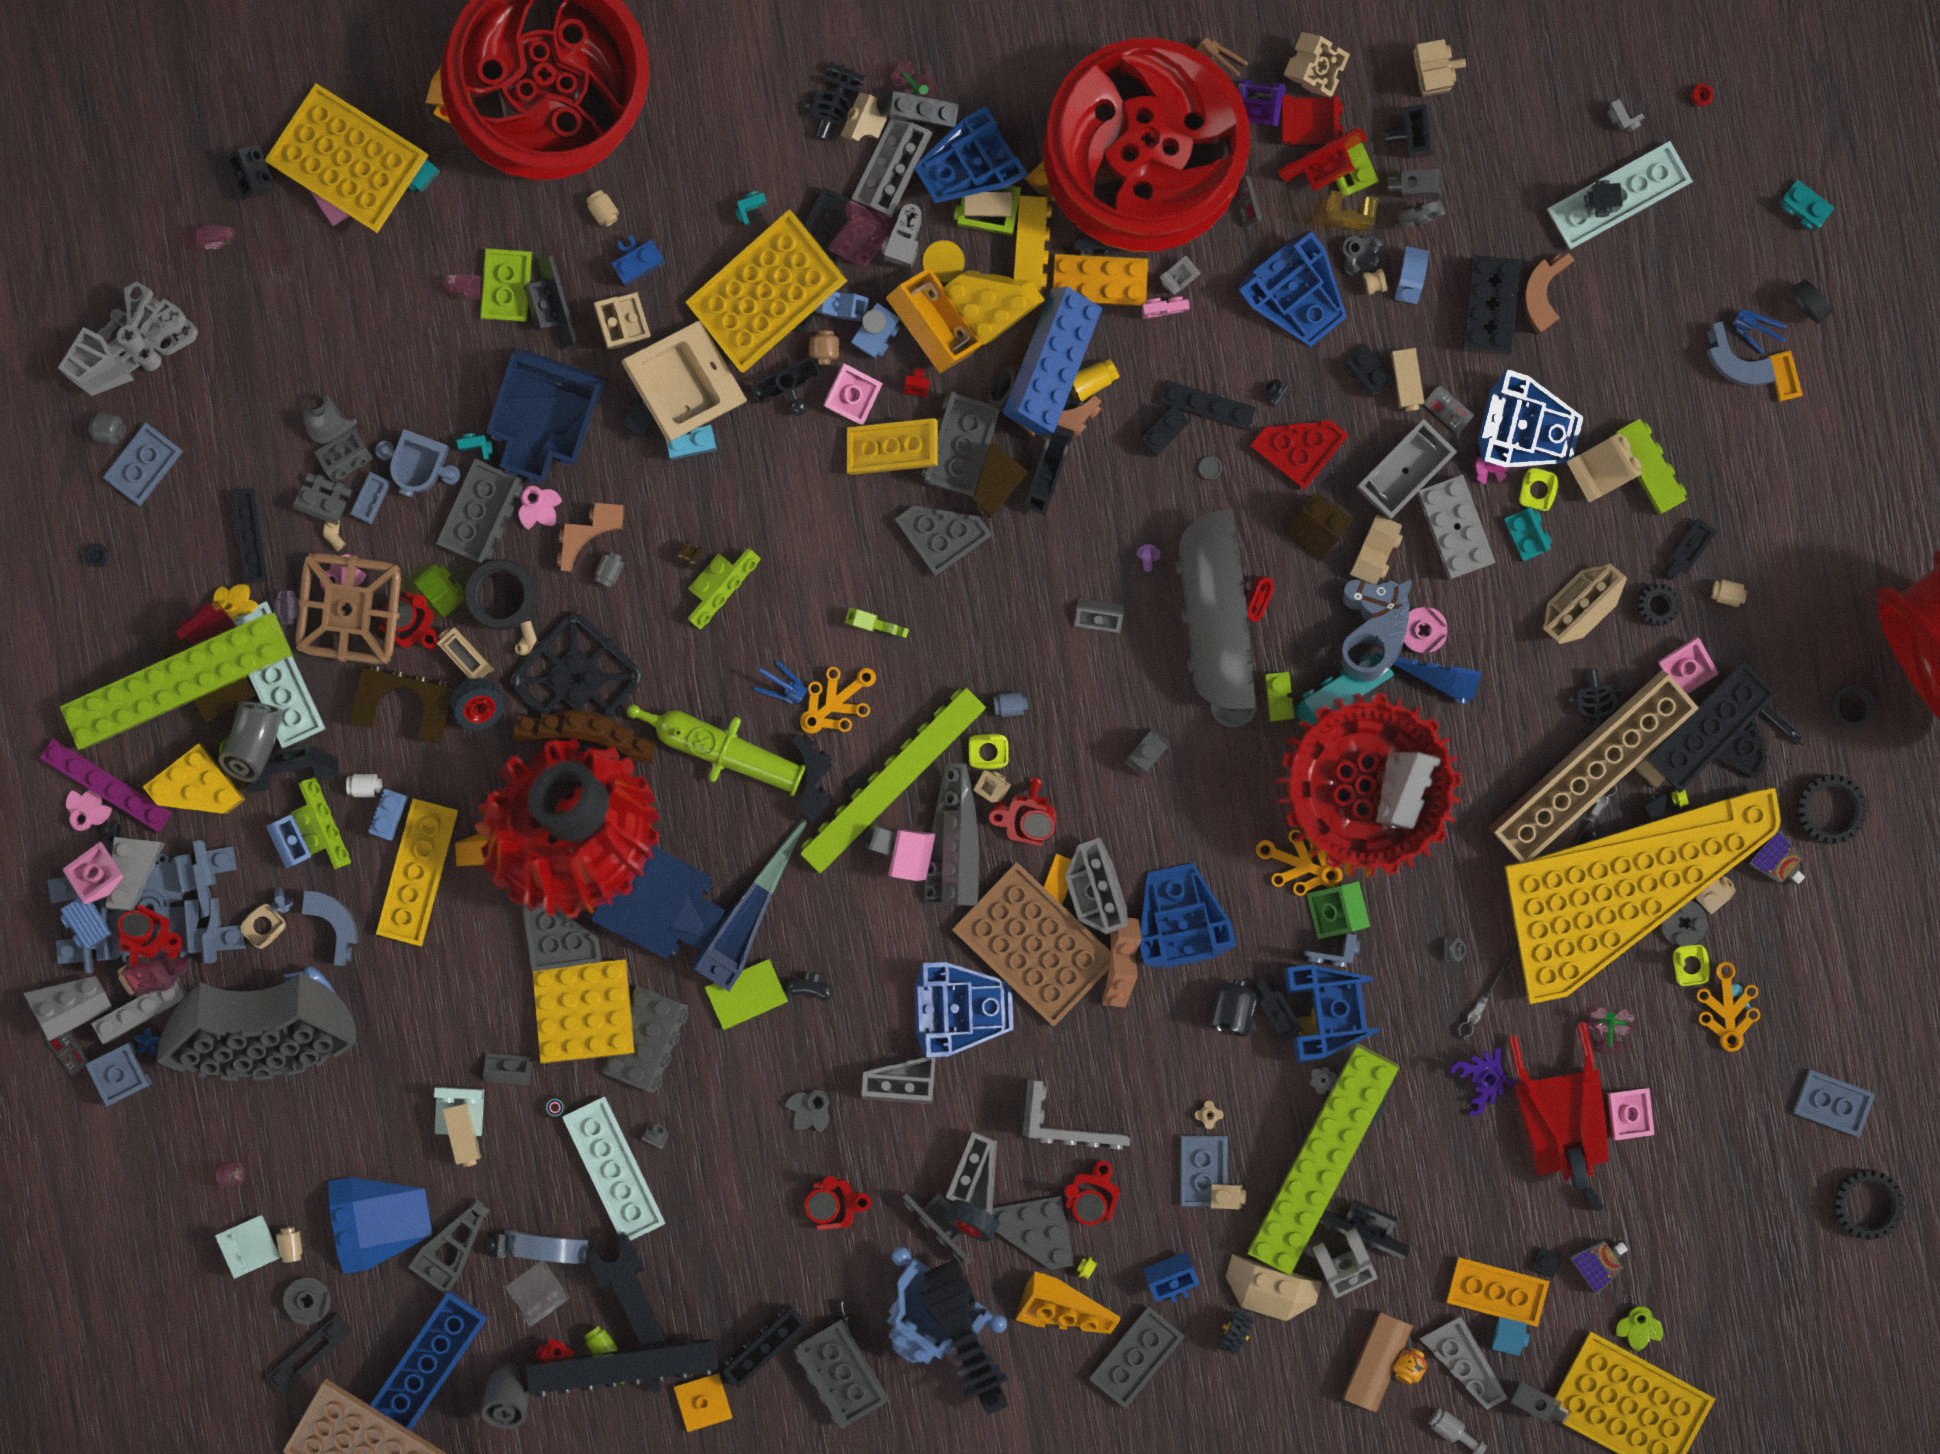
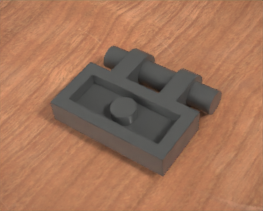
[293,473,352,525]

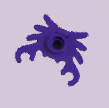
[1450,1047,1515,1116]

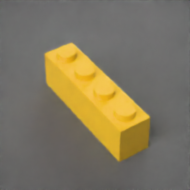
[1014,196,1052,293]

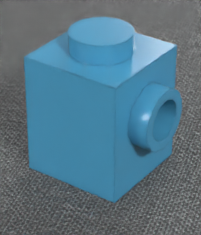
[1492,1317,1530,1356]

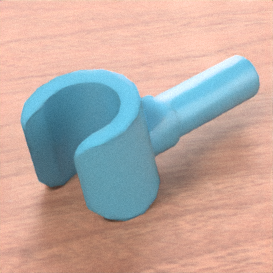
[1732,983,1751,1011]

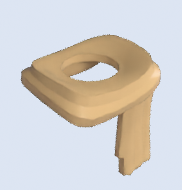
[240,904,286,949]

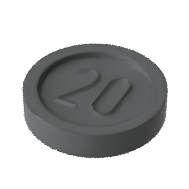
[1199,456,1222,480]

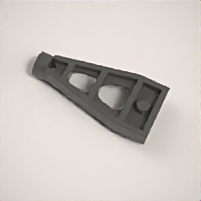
[408,1199,490,1295]

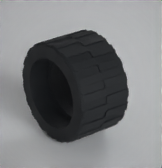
[528,761,609,842]

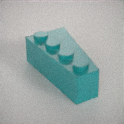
[1293,652,1394,726]

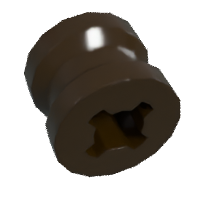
[676,541,703,570]

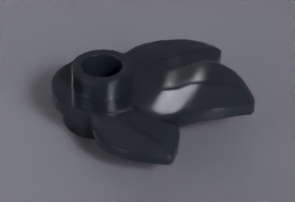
[1342,235,1384,278]

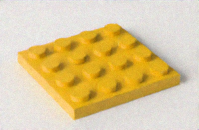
[533,959,635,1064]

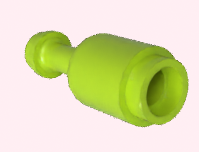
[584,1326,625,1385]

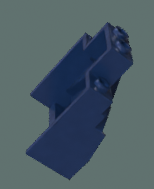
[486,348,607,484]
[591,845,726,959]

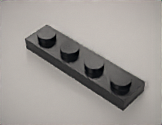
[1160,380,1256,430]
[231,488,269,584]

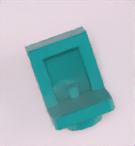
[735,191,767,226]
[457,433,493,461]

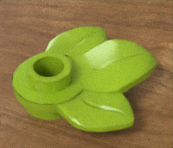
[1616,1306,1663,1351]

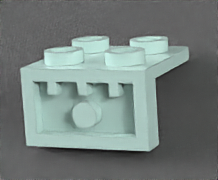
[434,1087,484,1136]
[215,1215,280,1279]

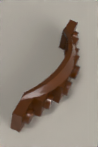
[513,710,656,764]

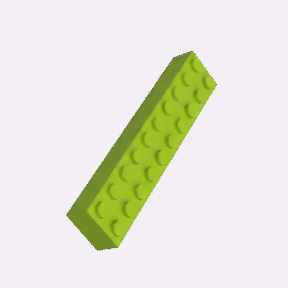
[60,613,293,750]
[1248,1043,1399,1275]

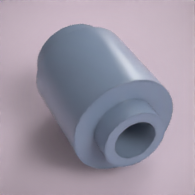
[994,692,1028,717]

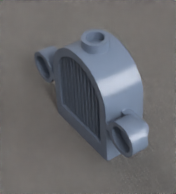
[376,429,461,497]

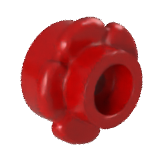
[1690,83,1713,107]

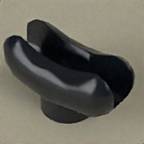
[788,971,832,1001]

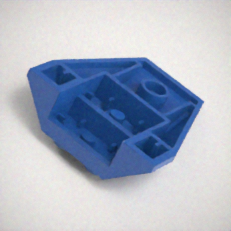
[914,106,1028,203]
[1238,230,1347,346]
[1478,370,1583,467]
[1140,863,1236,968]
[914,962,1014,1057]
[328,1177,433,1274]

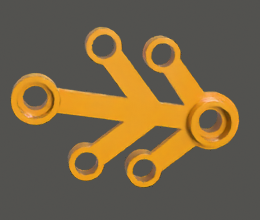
[800,667,876,734]
[1256,830,1343,896]
[1697,961,1760,1052]

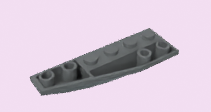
[924,763,979,906]

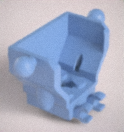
[887,1247,1007,1364]

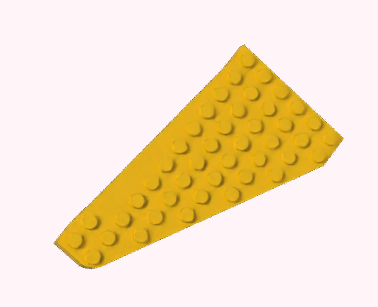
[1504,787,1781,1004]

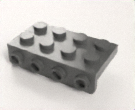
[921,391,1000,497]
[436,459,524,564]
[602,985,689,1093]
[794,1319,890,1429]

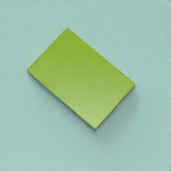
[480,248,532,322]
[705,959,788,1030]

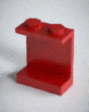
[1281,95,1343,145]

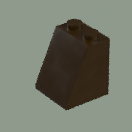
[974,442,1028,518]
[1284,492,1353,561]

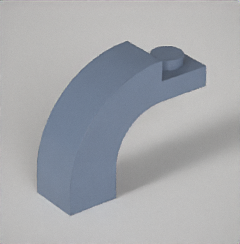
[1707,322,1776,386]
[302,891,358,966]
[505,1230,588,1264]

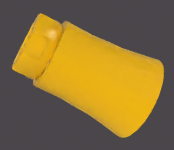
[1071,359,1119,402]

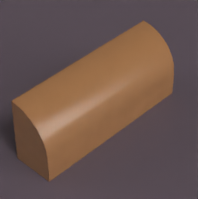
[1342,1311,1414,1412]

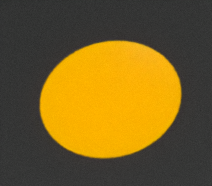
[923,240,965,282]

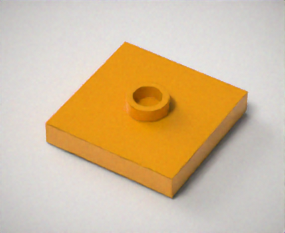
[674,1373,733,1432]

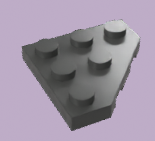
[895,506,992,576]
[522,903,602,972]
[993,1196,1073,1270]

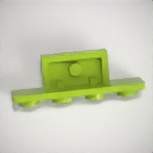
[688,548,761,629]
[291,778,351,869]

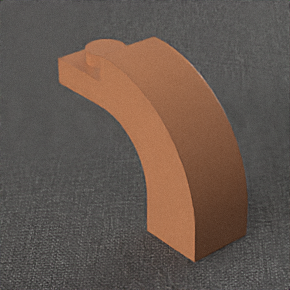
[1523,253,1574,335]

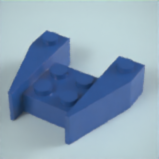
[1284,965,1380,1063]

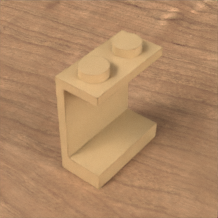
[1567,433,1643,503]

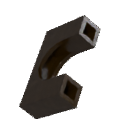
[160,633,258,724]
[350,665,455,744]

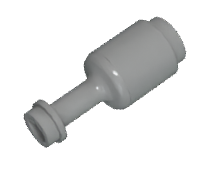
[1428,1408,1487,1454]

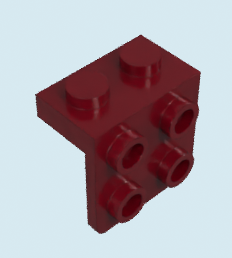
[175,601,238,646]

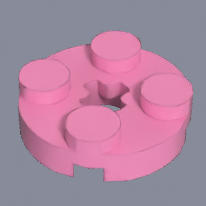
[1404,607,1447,654]

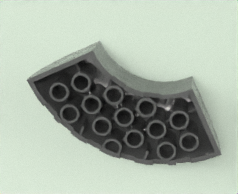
[1175,509,1255,709]
[157,972,356,1081]

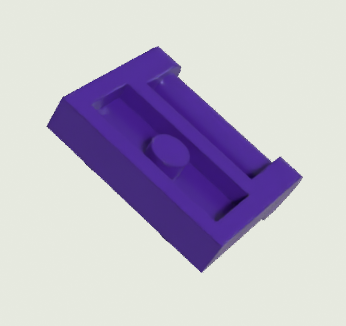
[1238,79,1286,126]

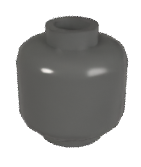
[89,412,126,445]

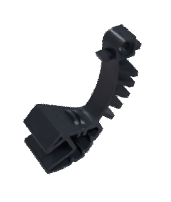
[914,1258,1009,1415]

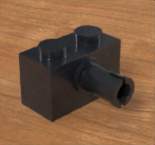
[1385,104,1437,158]

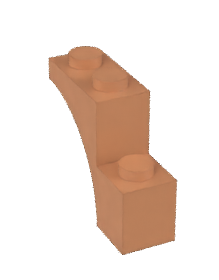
[1015,395,1102,437]
[557,503,624,572]
[1102,918,1141,1008]

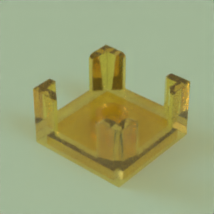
[1324,191,1378,231]

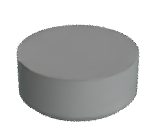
[863,310,886,334]

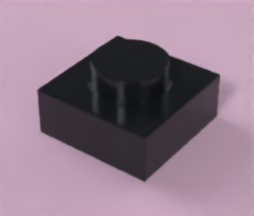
[485,1232,507,1258]
[1531,1247,1563,1278]

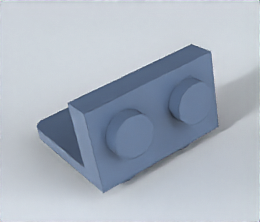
[1304,934,1360,967]

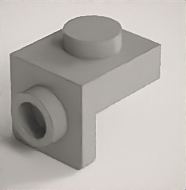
[1608,99,1645,132]
[1160,256,1201,295]

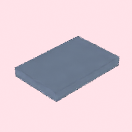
[102,422,183,506]
[1792,1069,1875,1138]
[1180,1135,1228,1206]

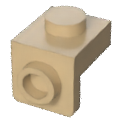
[1695,876,1736,915]
[1211,1184,1246,1209]

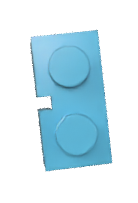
[666,425,717,460]

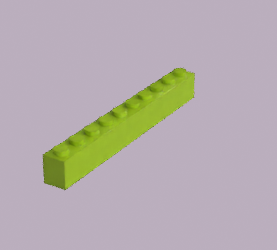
[800,688,986,873]

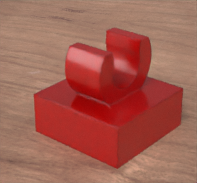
[904,368,930,398]

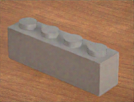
[92,977,187,1044]

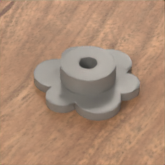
[1310,1067,1337,1094]

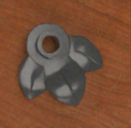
[785,1090,829,1132]

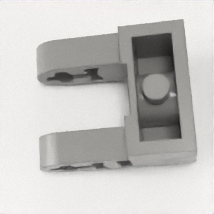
[881,204,922,269]
[1312,1228,1378,1299]

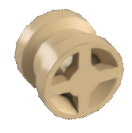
[1363,268,1387,295]

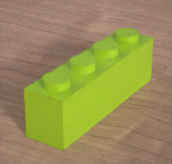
[1613,419,1687,515]

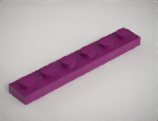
[40,739,172,833]

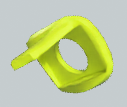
[1519,468,1558,511]
[969,734,1009,769]
[1673,944,1710,986]

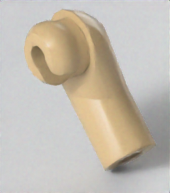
[323,520,346,551]
[515,621,537,656]

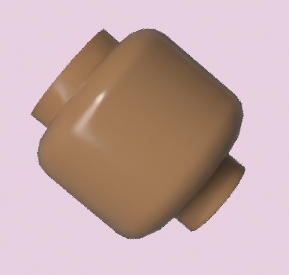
[809,331,839,365]

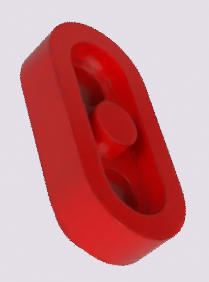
[1245,575,1274,622]

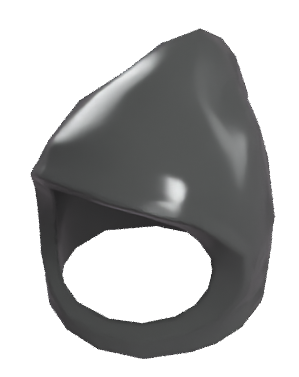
[303,394,357,444]

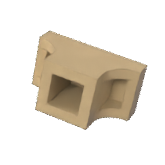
[841,93,887,141]

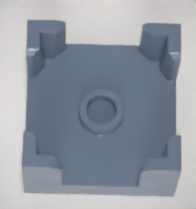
[85,1043,153,1107]

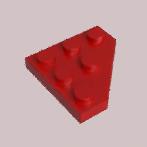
[1250,420,1348,490]

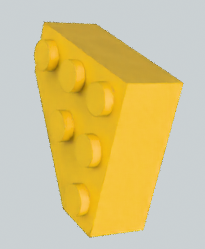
[943,270,1045,345]
[143,744,246,814]

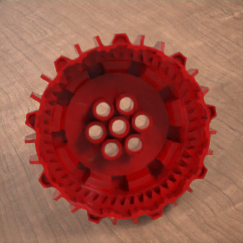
[1275,693,1462,878]
[475,738,660,918]

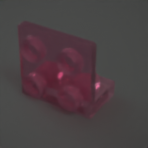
[828,200,892,268]
[121,957,192,995]

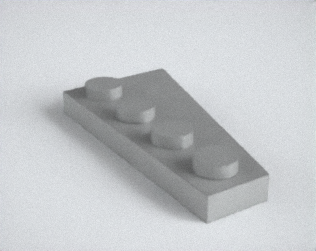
[1420,1315,1508,1409]

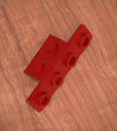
[1278,128,1368,191]

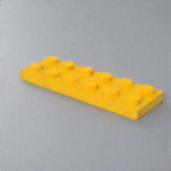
[376,798,459,946]

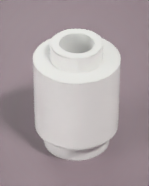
[346,774,382,797]

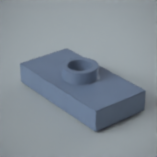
[350,472,391,524]

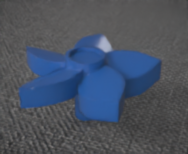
[134,1027,161,1055]

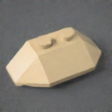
[1543,563,1627,644]
[1226,1254,1322,1321]

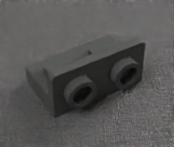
[314,428,373,482]

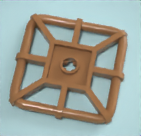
[295,553,401,664]

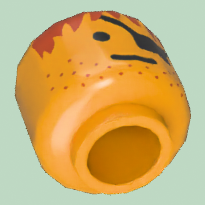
[1393,1348,1428,1385]

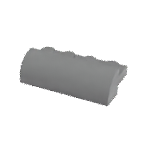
[852,119,932,218]

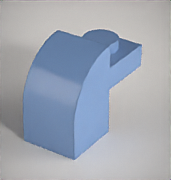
[1395,246,1429,304]
[815,292,869,321]

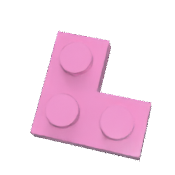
[1141,297,1190,319]

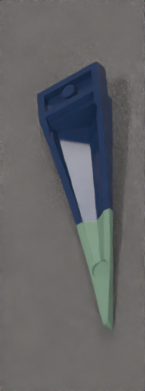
[691,817,807,992]

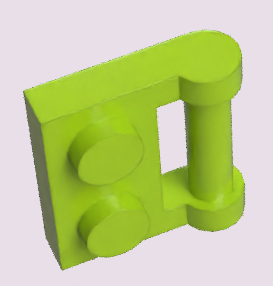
[1335,143,1379,199]

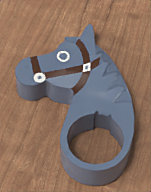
[1341,580,1412,682]

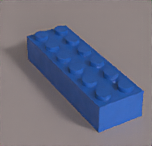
[1003,286,1102,435]
[370,1290,489,1431]

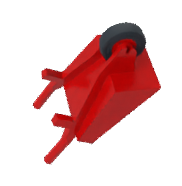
[1508,1023,1608,1190]

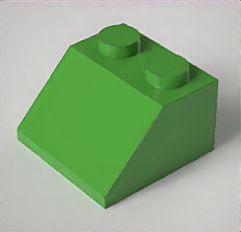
[1307,881,1370,939]

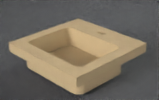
[621,320,747,443]

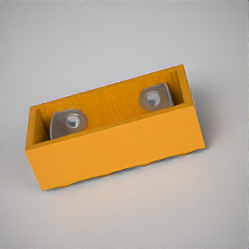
[886,267,983,374]

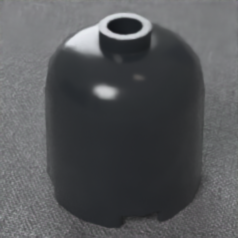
[1204,979,1257,1038]

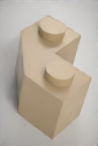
[1350,514,1403,585]

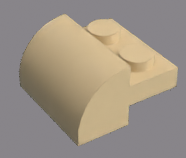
[594,292,651,349]

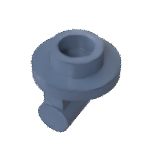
[270,887,294,913]

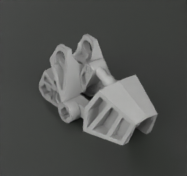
[58,281,198,396]

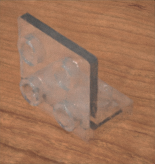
[505,1261,570,1327]

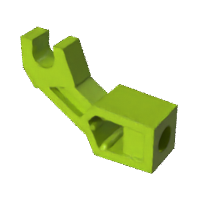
[845,607,909,638]

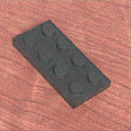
[1089,1306,1185,1409]

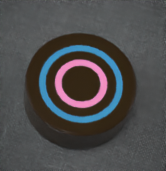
[543,1095,567,1119]

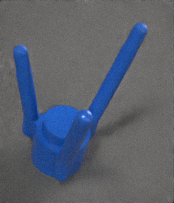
[1733,309,1786,354]
[753,660,808,705]

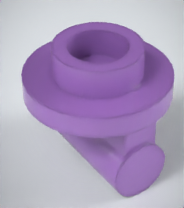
[1137,544,1160,572]

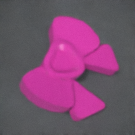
[1474,456,1508,484]

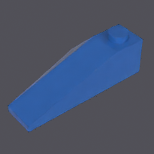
[1393,657,1481,705]

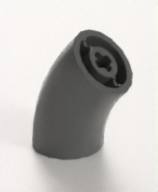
[219,701,283,782]
[481,1361,530,1429]

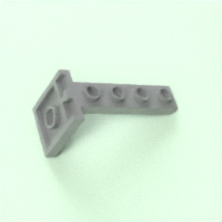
[1022,1079,1130,1149]

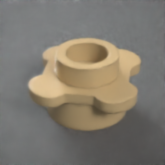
[1195,1101,1223,1129]

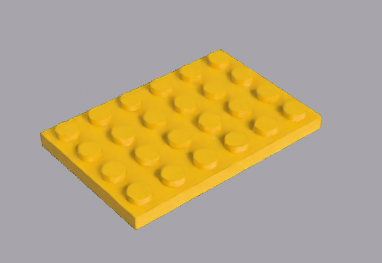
[265,83,429,233]
[686,210,848,373]
[1554,1331,1715,1454]

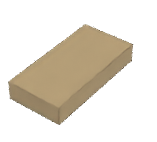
[965,192,1012,217]

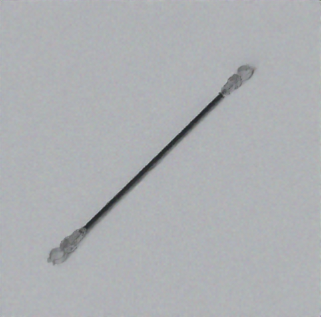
[1459,782,1618,1040]

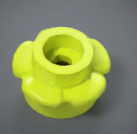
[1671,789,1689,809]
[1077,1257,1097,1279]

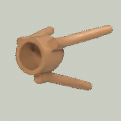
[1195,37,1248,76]

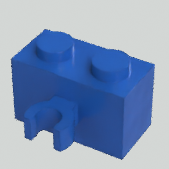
[612,235,665,287]
[1143,1251,1200,1303]

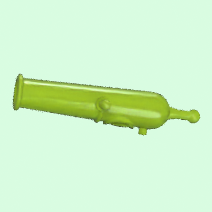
[627,704,806,797]

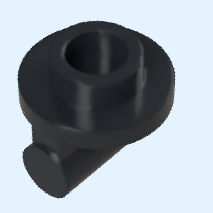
[1263,379,1290,407]

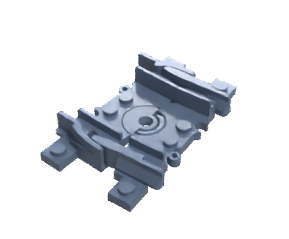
[47,840,246,973]

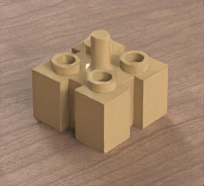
[1284,32,1350,97]
[1413,39,1466,97]

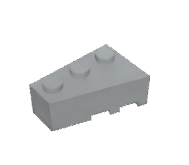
[1376,753,1440,829]
[106,837,165,911]
[24,976,112,1041]
[862,1057,936,1104]
[946,1132,997,1215]

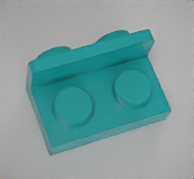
[1779,180,1834,231]
[1503,507,1552,562]

